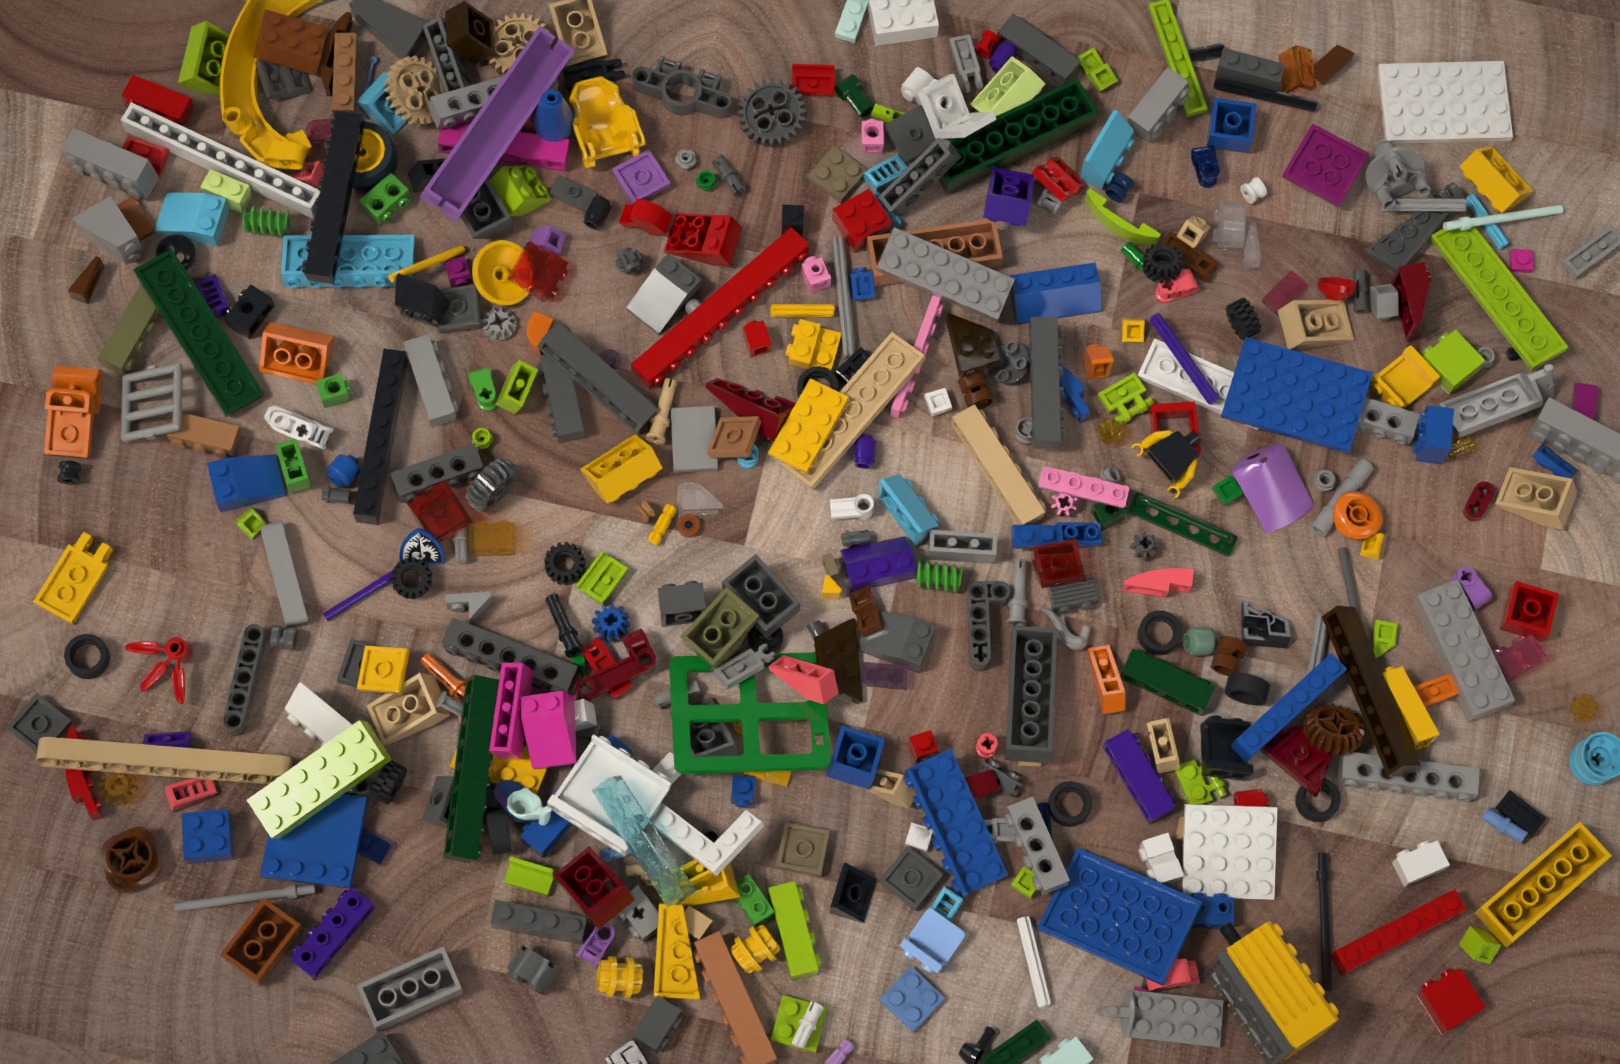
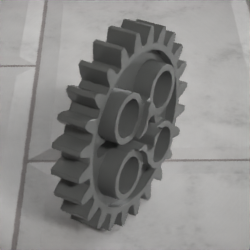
[737,78,807,148]

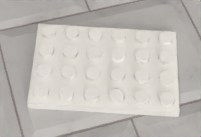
[1377,61,1513,144]

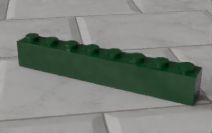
[443,675,499,863]

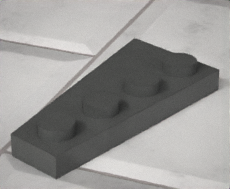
[1364,211,1450,273]

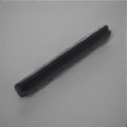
[1213,77,1317,112]

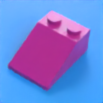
[521,691,577,769]

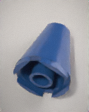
[532,90,575,142]

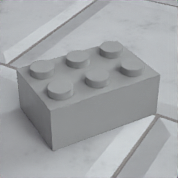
[1128,67,1189,143]

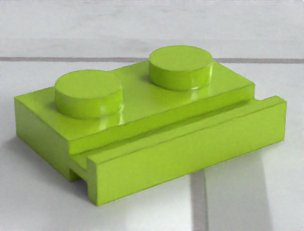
[576,551,628,605]

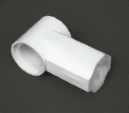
[830,494,874,520]

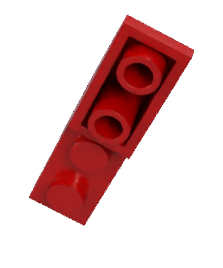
[65,726,103,820]

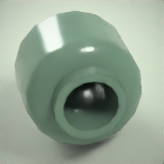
[1182,626,1218,656]

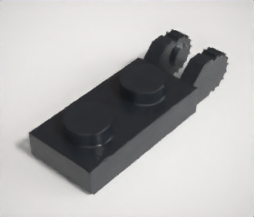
[563,59,625,92]

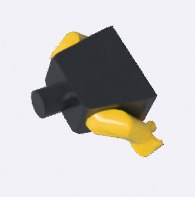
[1131,430,1201,498]

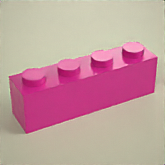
[489,663,533,759]

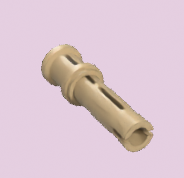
[646,378,678,444]

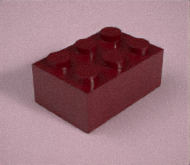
[553,846,635,930]

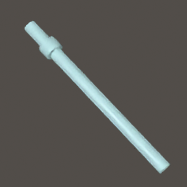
[1443,205,1563,231]

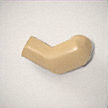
[626,864,658,886]

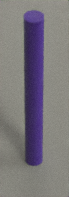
[323,570,393,621]

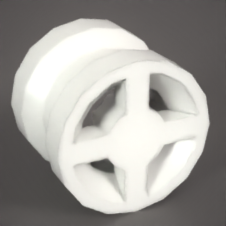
[1240,177,1267,204]

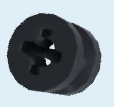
[57,461,81,485]

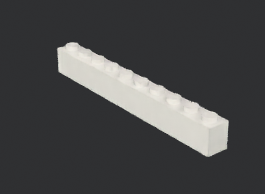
[121,102,320,219]

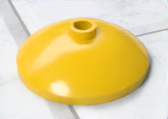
[472,240,534,306]

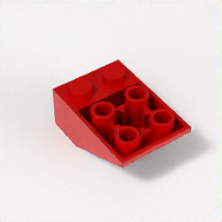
[664,213,742,266]

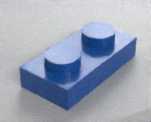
[1532,444,1578,478]

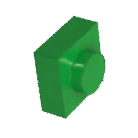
[1212,475,1243,507]

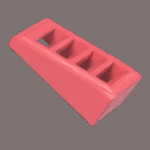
[165,778,218,812]

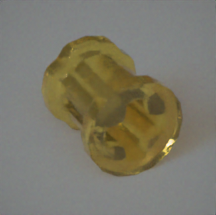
[1448,435,1475,461]

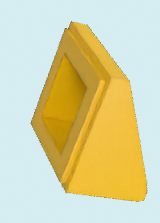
[1121,318,1145,342]

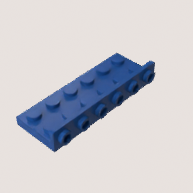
[903,749,1008,897]

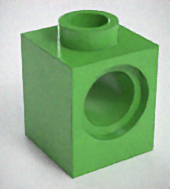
[316,374,351,408]

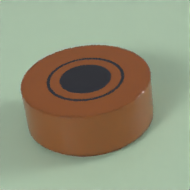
[678,514,700,538]

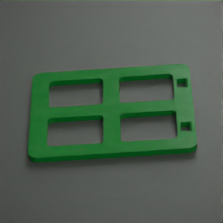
[669,652,831,774]

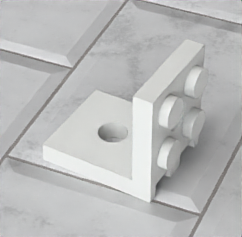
[917,74,996,139]

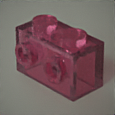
[1493,634,1547,683]

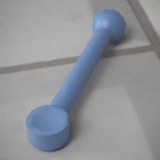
[362,56,378,94]

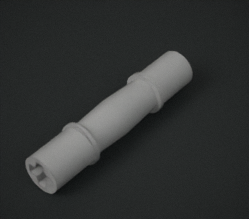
[1310,459,1374,537]

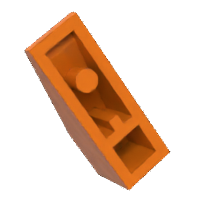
[1087,645,1125,714]

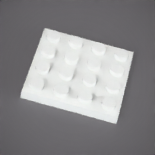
[1181,804,1277,900]

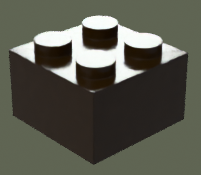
[445,1,494,65]

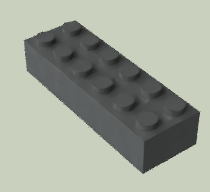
[1004,626,1058,764]

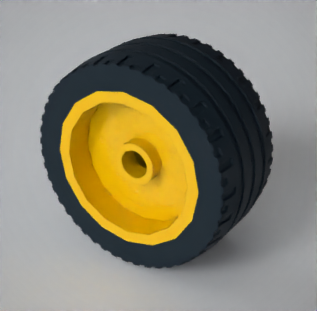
[353,121,398,191]

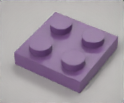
[612,149,671,204]

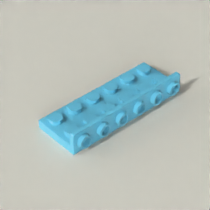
[281,235,415,288]

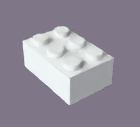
[868,0,939,46]

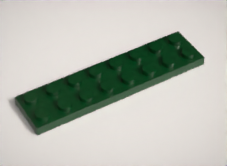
[133,248,264,417]

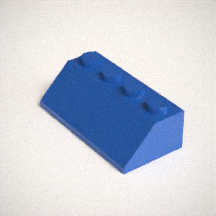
[1010,262,1102,325]

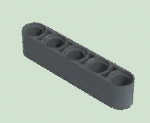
[223,624,267,736]

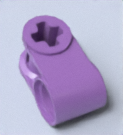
[1451,567,1492,612]
[577,923,616,969]

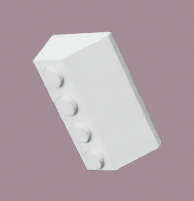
[285,682,352,747]

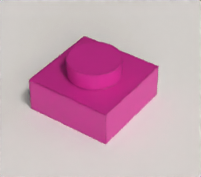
[1509,249,1533,273]

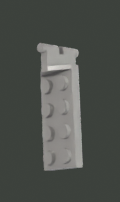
[1439,364,1554,438]
[1097,990,1224,1047]

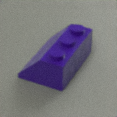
[840,536,917,593]

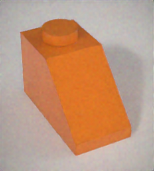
[1083,344,1114,380]

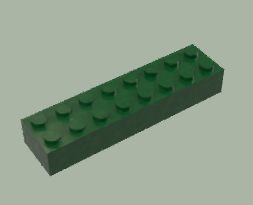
[939,78,1099,194]

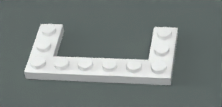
[648,752,764,876]

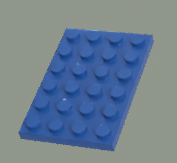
[1221,337,1373,454]
[1037,848,1203,986]

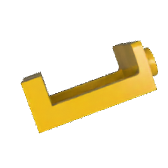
[1369,345,1440,409]

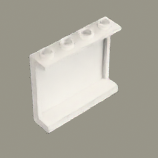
[547,734,671,857]

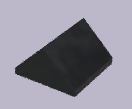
[829,863,877,923]

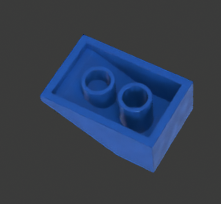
[207,454,286,513]

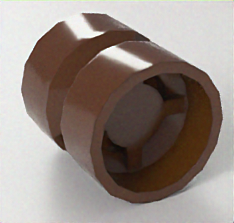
[958,371,995,410]
[1210,636,1248,676]

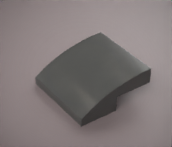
[255,59,311,99]

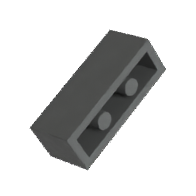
[1215,48,1285,91]

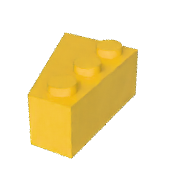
[657,859,740,907]

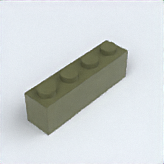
[98,285,161,376]

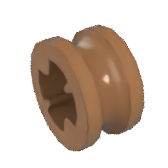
[634,500,655,522]

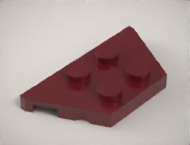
[1260,726,1332,797]

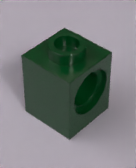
[1091,502,1128,531]

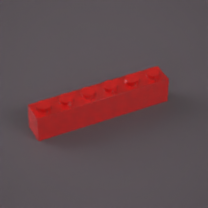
[1331,889,1466,976]

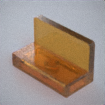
[1279,45,1317,93]

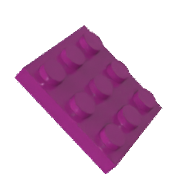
[1282,124,1369,207]

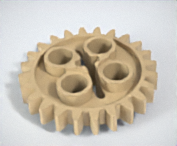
[487,13,553,76]
[384,56,445,126]

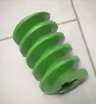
[243,206,290,236]
[916,560,963,593]

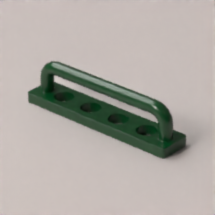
[1128,492,1238,557]

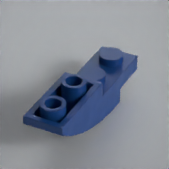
[1027,349,1090,423]
[1011,522,1103,552]

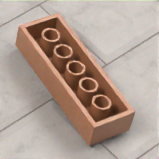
[866,219,1003,286]

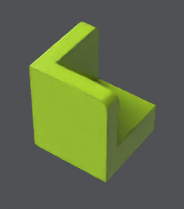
[1459,926,1501,964]

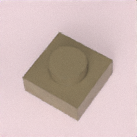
[822,553,841,581]

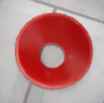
[1317,277,1357,301]

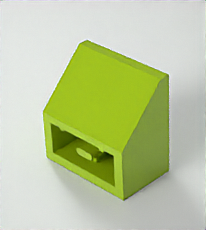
[489,165,552,216]

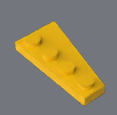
[653,903,700,999]

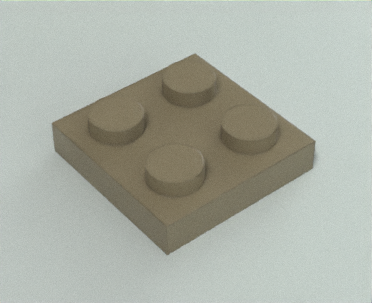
[807,145,867,204]
[776,822,830,877]

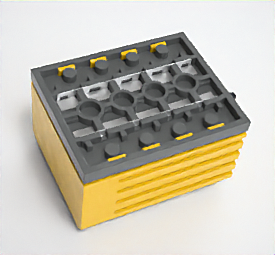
[1203,921,1339,1064]

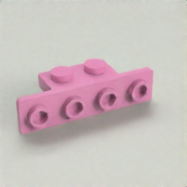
[1038,466,1129,508]

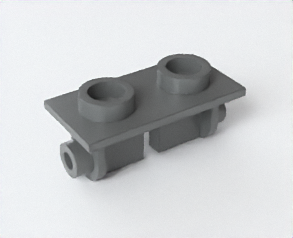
[977,758,1025,797]

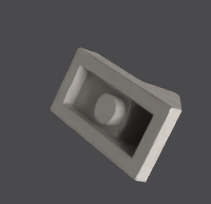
[445,591,492,625]

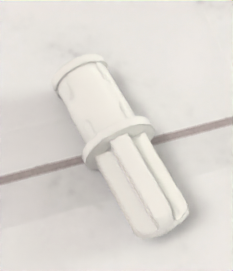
[792,1001,824,1049]

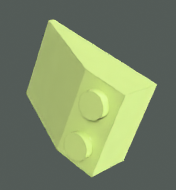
[970,56,1046,117]

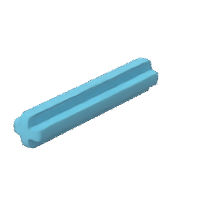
[1466,194,1509,249]

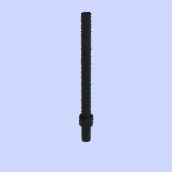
[1316,853,1332,991]

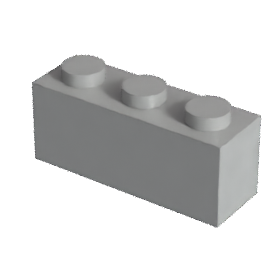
[928,530,997,563]

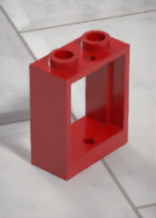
[1149,401,1201,458]

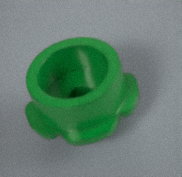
[696,170,717,191]

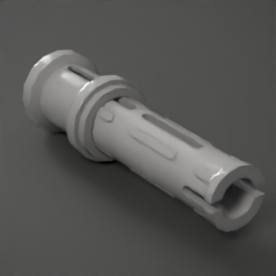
[1007,559,1028,627]

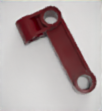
[574,628,656,702]

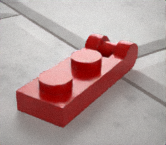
[581,637,632,700]

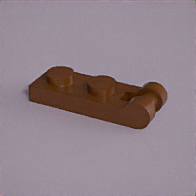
[1162,231,1220,283]

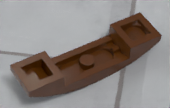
[320,12,353,97]

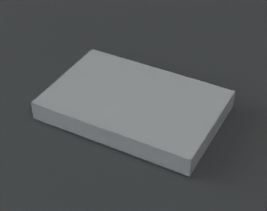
[670,406,718,473]

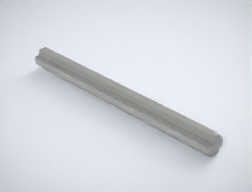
[833,236,855,358]

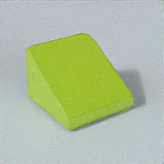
[233,507,267,539]

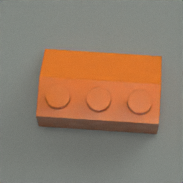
[259,322,334,384]

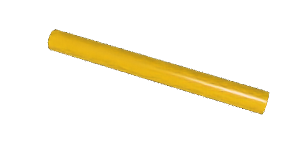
[388,245,465,282]

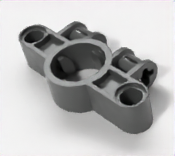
[632,56,732,119]

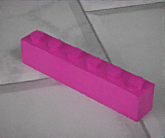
[437,123,570,172]

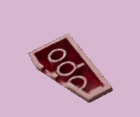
[705,378,796,441]

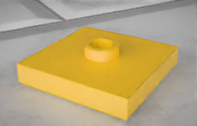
[357,646,410,694]

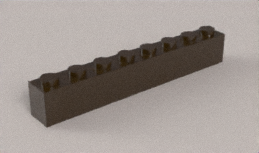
[1322,606,1421,776]

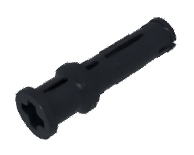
[545,594,585,658]

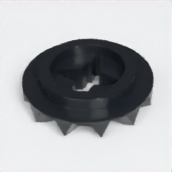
[747,626,783,654]

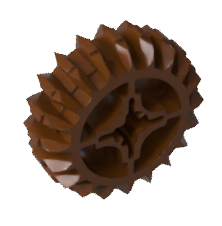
[1303,703,1365,756]

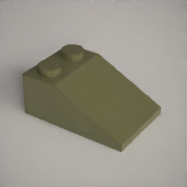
[680,587,760,670]

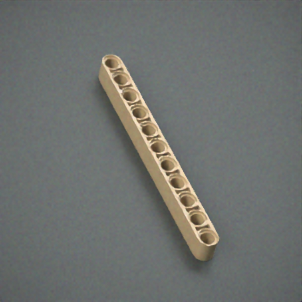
[36,737,293,784]

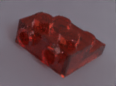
[507,241,569,302]

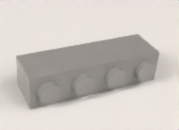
[403,334,459,428]

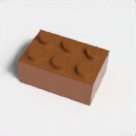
[253,9,328,75]
[220,898,304,986]

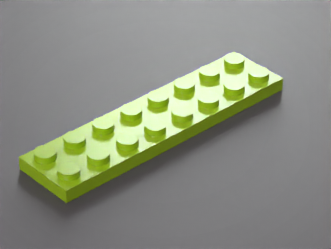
[1430,216,1568,371]

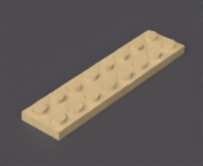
[779,332,926,490]

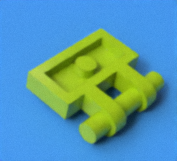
[1097,372,1154,426]
[1174,759,1227,805]

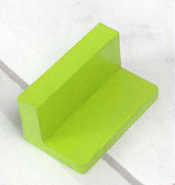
[504,856,555,897]

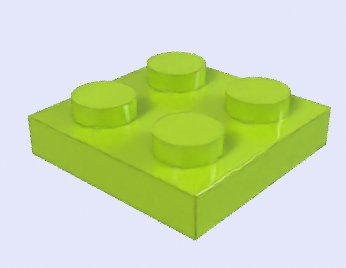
[770,995,828,1053]

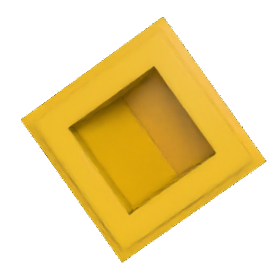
[1360,533,1384,561]
[821,575,842,600]

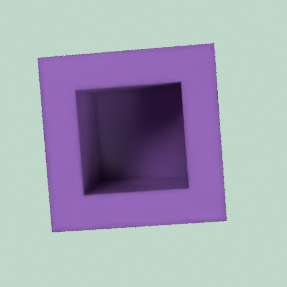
[528,225,566,255]

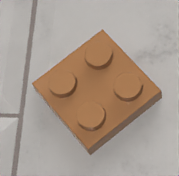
[707,416,762,458]

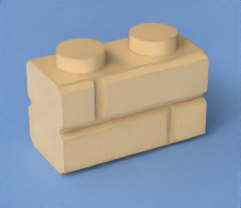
[1147,718,1180,773]

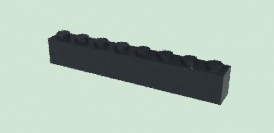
[302,111,366,284]
[353,348,408,525]

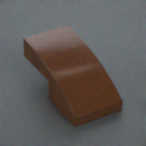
[849,585,884,637]

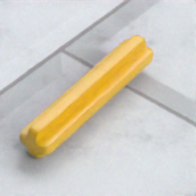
[770,304,835,317]

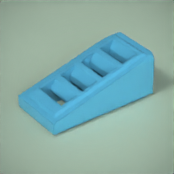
[863,154,908,193]
[930,886,965,921]

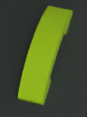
[1085,188,1161,246]

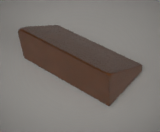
[1308,45,1354,85]

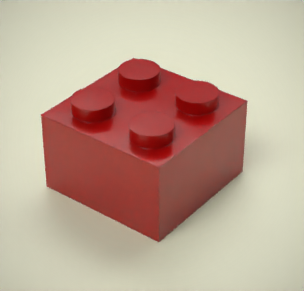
[832,188,892,253]
[1500,581,1559,642]

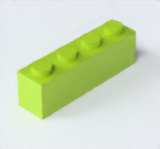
[768,881,822,981]

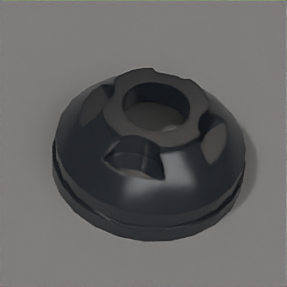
[156,234,196,270]

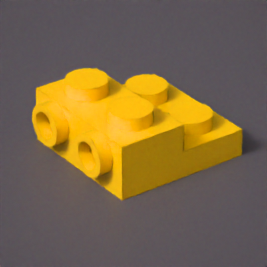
[785,319,842,371]

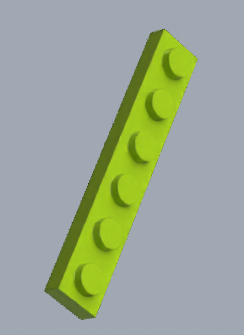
[1148,0,1208,118]

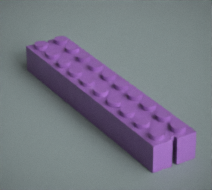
[419,26,575,223]

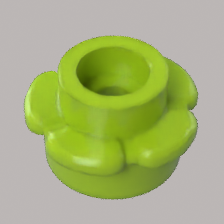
[472,428,493,449]

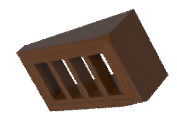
[68,256,104,304]

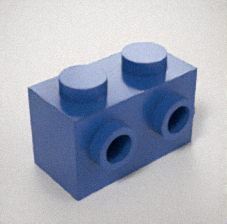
[1190,893,1234,929]

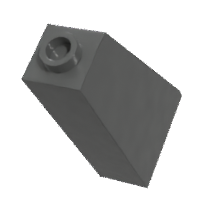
[349,0,427,59]

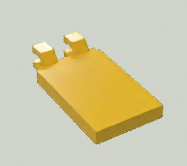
[33,532,113,625]

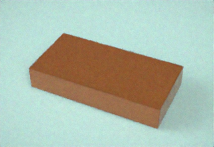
[117,197,156,242]

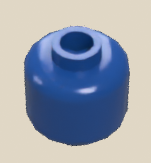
[327,454,360,488]

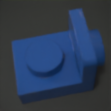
[849,267,875,300]
[731,775,756,808]

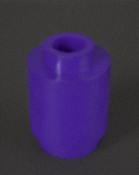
[989,42,1017,73]
[853,435,877,469]

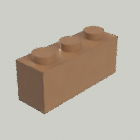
[167,412,242,458]

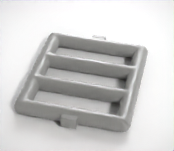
[121,363,183,442]

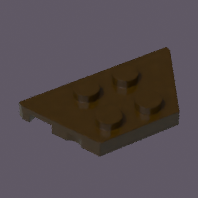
[946,314,1000,377]
[814,618,863,704]

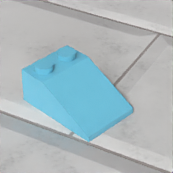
[155,192,230,247]

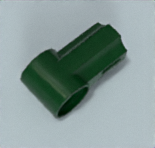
[834,74,875,118]

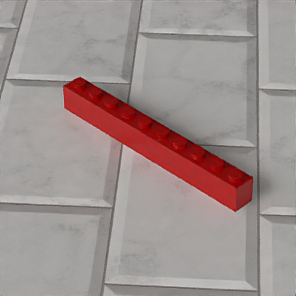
[631,227,809,389]

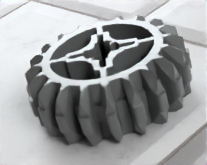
[465,457,519,513]

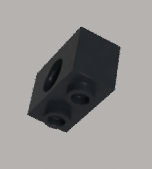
[225,284,275,339]

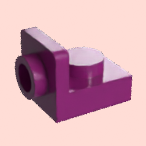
[444,256,472,288]

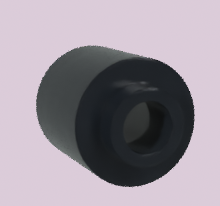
[583,196,612,230]

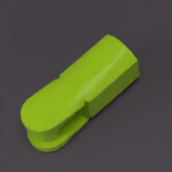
[871,103,905,123]

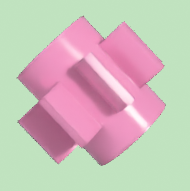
[1050,492,1077,517]

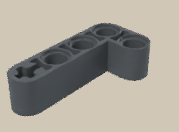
[966,581,1011,672]

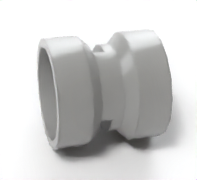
[1014,417,1032,445]

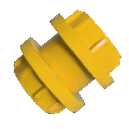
[731,925,781,973]
[596,956,643,999]

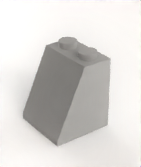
[73,196,145,265]

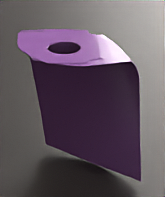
[1232,444,1314,533]

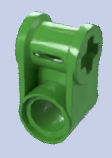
[467,367,497,411]

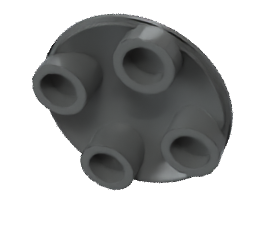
[989,341,1030,384]

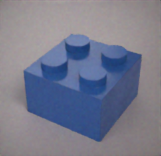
[1206,98,1256,153]
[1413,405,1454,465]
[825,725,885,790]
[182,809,234,864]

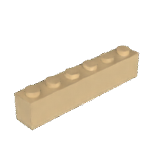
[951,404,1046,525]

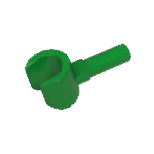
[572,655,588,678]

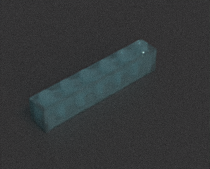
[592,775,696,907]

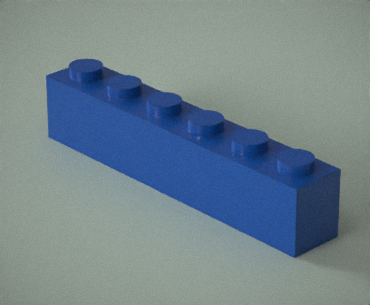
[1231,653,1347,762]
[520,734,633,858]

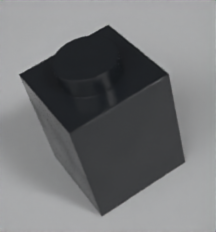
[781,204,804,236]

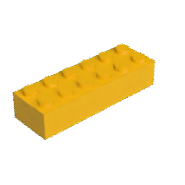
[1475,821,1612,948]

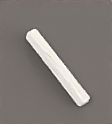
[1017,916,1051,1007]

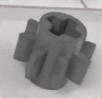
[615,248,643,275]
[1130,531,1159,561]

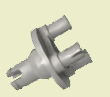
[1365,140,1431,210]

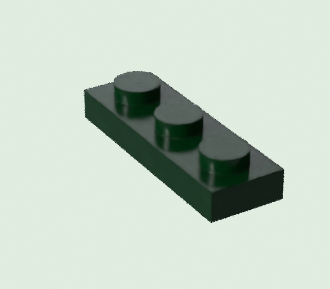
[979,1019,1051,1064]

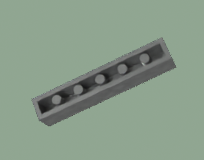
[1029,317,1065,449]
[537,321,658,434]

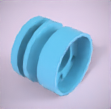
[1569,732,1620,786]

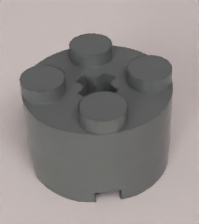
[507,944,561,995]

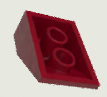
[1390,262,1431,342]

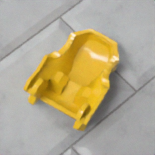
[569,77,645,168]

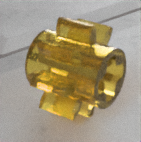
[1096,417,1125,446]
[1570,693,1598,723]

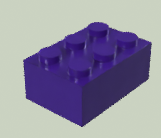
[983,167,1034,226]

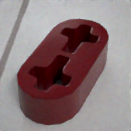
[1463,481,1495,521]

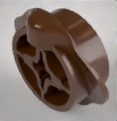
[100,826,162,893]

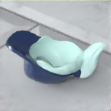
[494,780,552,825]

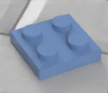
[879,966,945,1033]

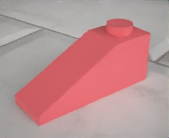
[768,655,838,704]

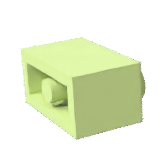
[200,169,253,214]

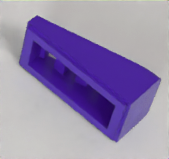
[195,274,229,318]

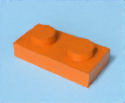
[1414,673,1459,708]

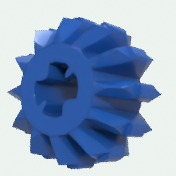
[592,603,630,643]

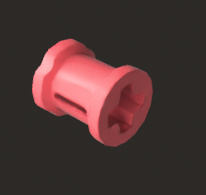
[976,733,998,759]

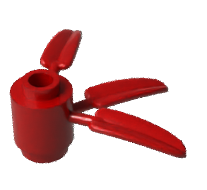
[125,637,192,705]

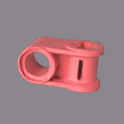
[1155,269,1199,303]

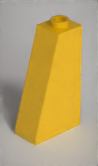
[1382,666,1439,751]

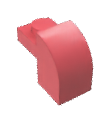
[1146,959,1200,991]

